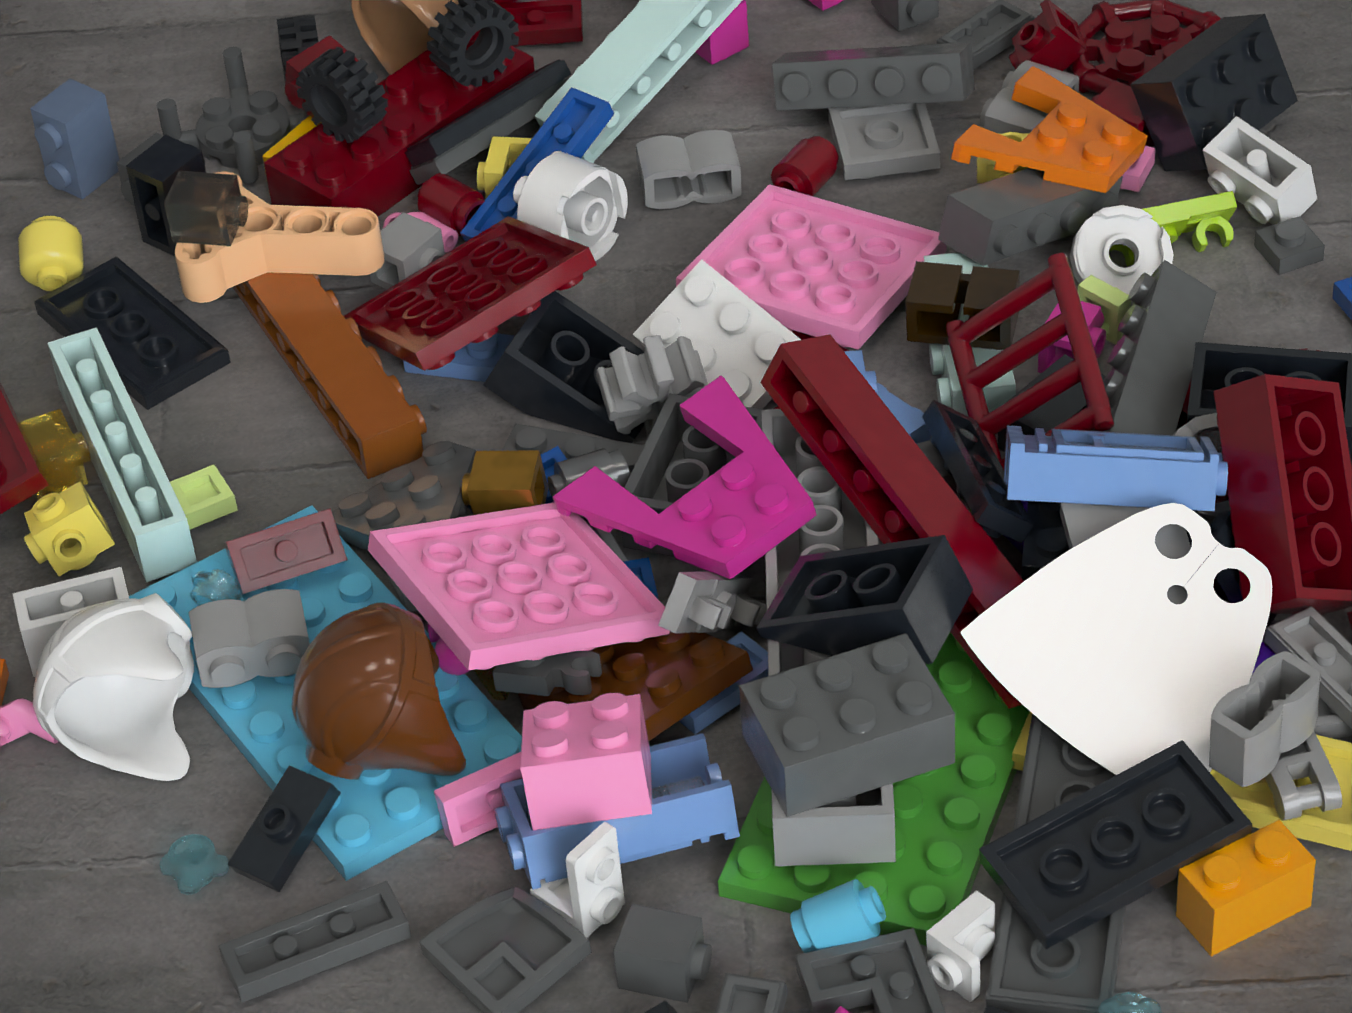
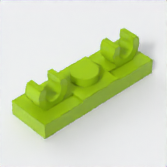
[1109,191,1237,267]

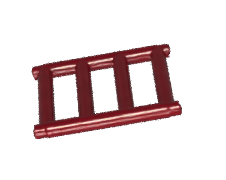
[946,253,1114,469]

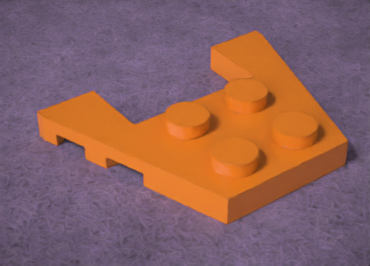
[951,66,1147,193]

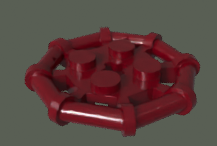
[1070,0,1221,95]

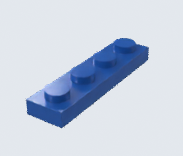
[460,87,614,242]

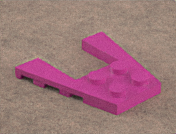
[553,375,817,579]

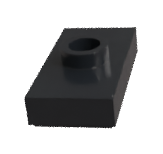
[228,765,341,892]

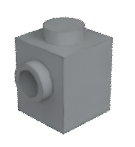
[370,212,445,289]

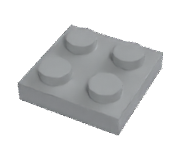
[828,103,940,181]

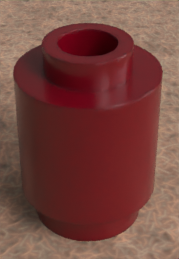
[771,136,839,197]
[418,173,485,236]

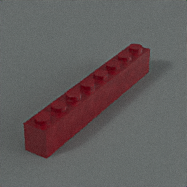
[760,334,1024,709]

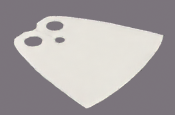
[960,503,1272,775]

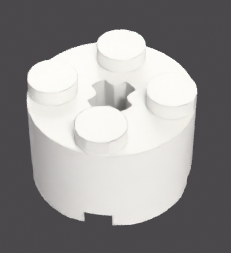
[513,151,628,261]

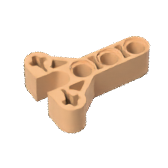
[175,171,384,303]

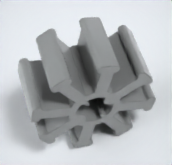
[596,335,708,435]

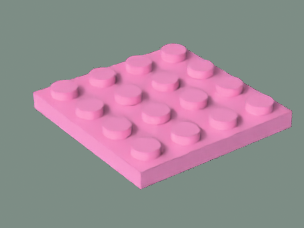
[676,184,947,350]
[368,502,670,671]

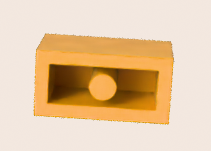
[1176,820,1316,956]

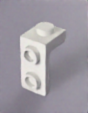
[530,822,625,938]

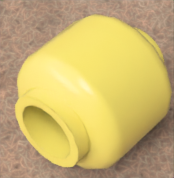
[18,216,83,292]

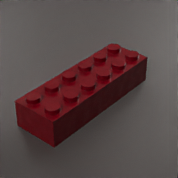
[264,30,535,217]

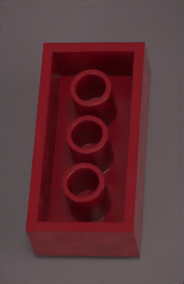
[1214,374,1352,615]

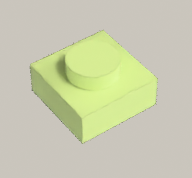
[1078,275,1131,345]
[170,464,238,529]

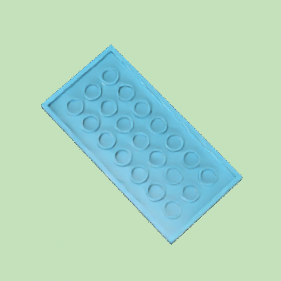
[129,505,522,881]

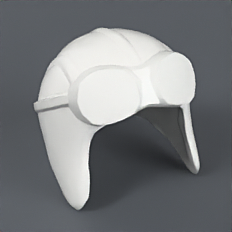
[33,593,194,781]

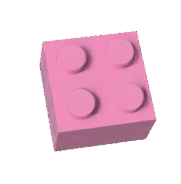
[520,693,652,830]

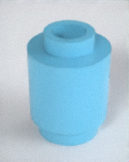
[790,879,886,953]

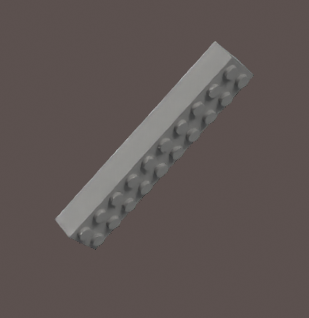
[761,409,896,866]

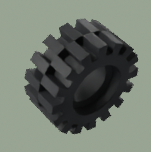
[427,0,519,87]
[296,47,388,143]

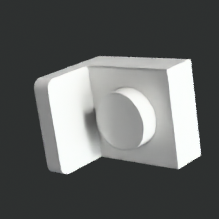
[926,890,996,1002]

